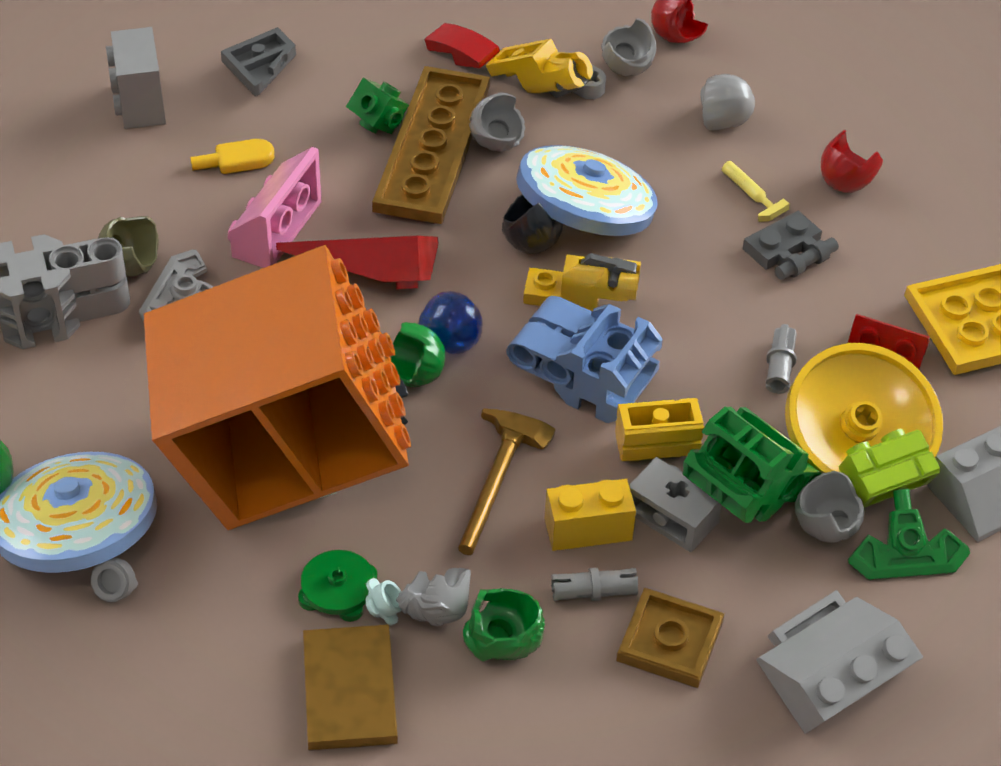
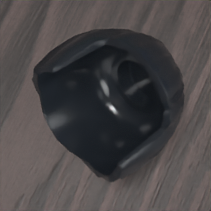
[502,194,563,254]

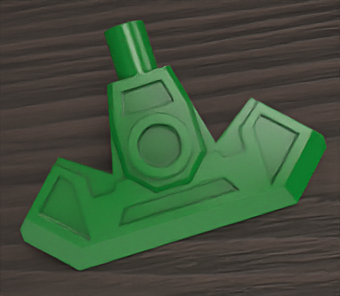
[848,489,970,580]

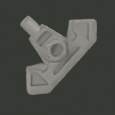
[139,249,214,322]

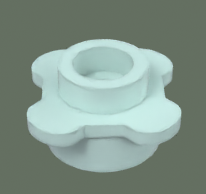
[366,578,402,626]

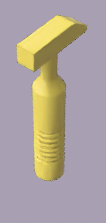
[722,161,790,222]

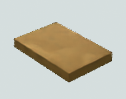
[303,624,398,750]

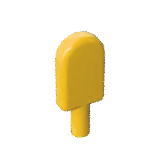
[190,139,275,174]

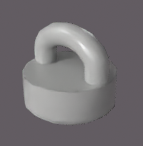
[91,558,138,602]

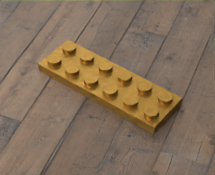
[372,66,490,224]

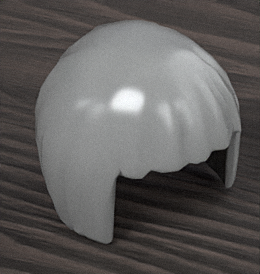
[601,18,656,77]
[700,74,755,131]
[469,92,525,152]
[794,470,865,543]

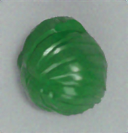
[463,588,545,662]

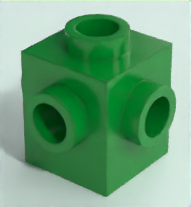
[346,77,409,134]

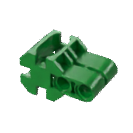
[683,406,822,523]

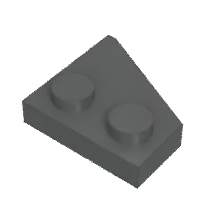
[221,27,296,96]

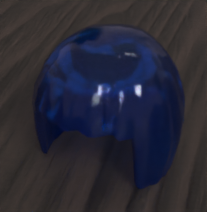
[418,291,483,354]

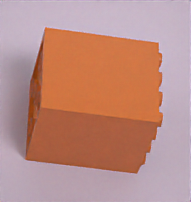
[144,245,411,530]

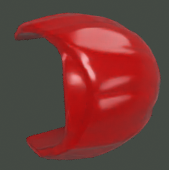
[651,0,708,43]
[820,130,883,193]

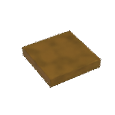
[616,587,725,688]

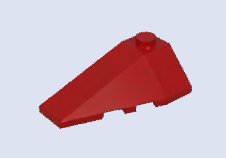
[276,235,439,289]

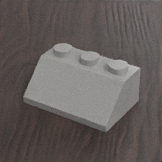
[927,426,1001,542]
[756,597,923,734]

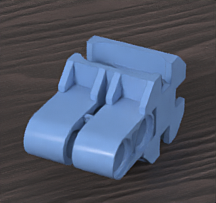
[506,296,663,423]

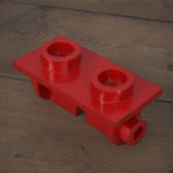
[848,314,930,370]

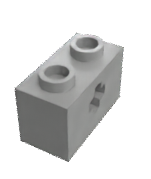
[629,457,722,552]

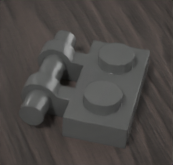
[742,210,839,280]

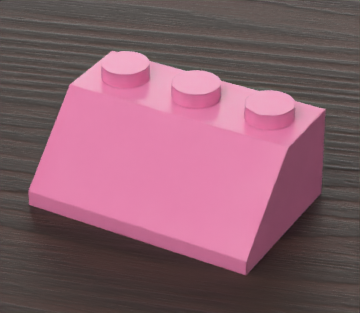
[228,147,321,268]

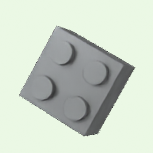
[106,27,166,129]

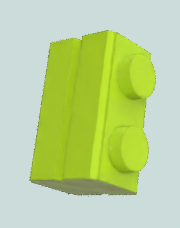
[838,429,940,508]

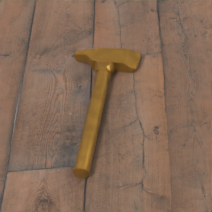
[458,408,555,555]

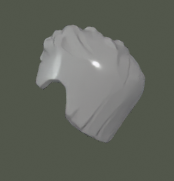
[396,568,471,626]

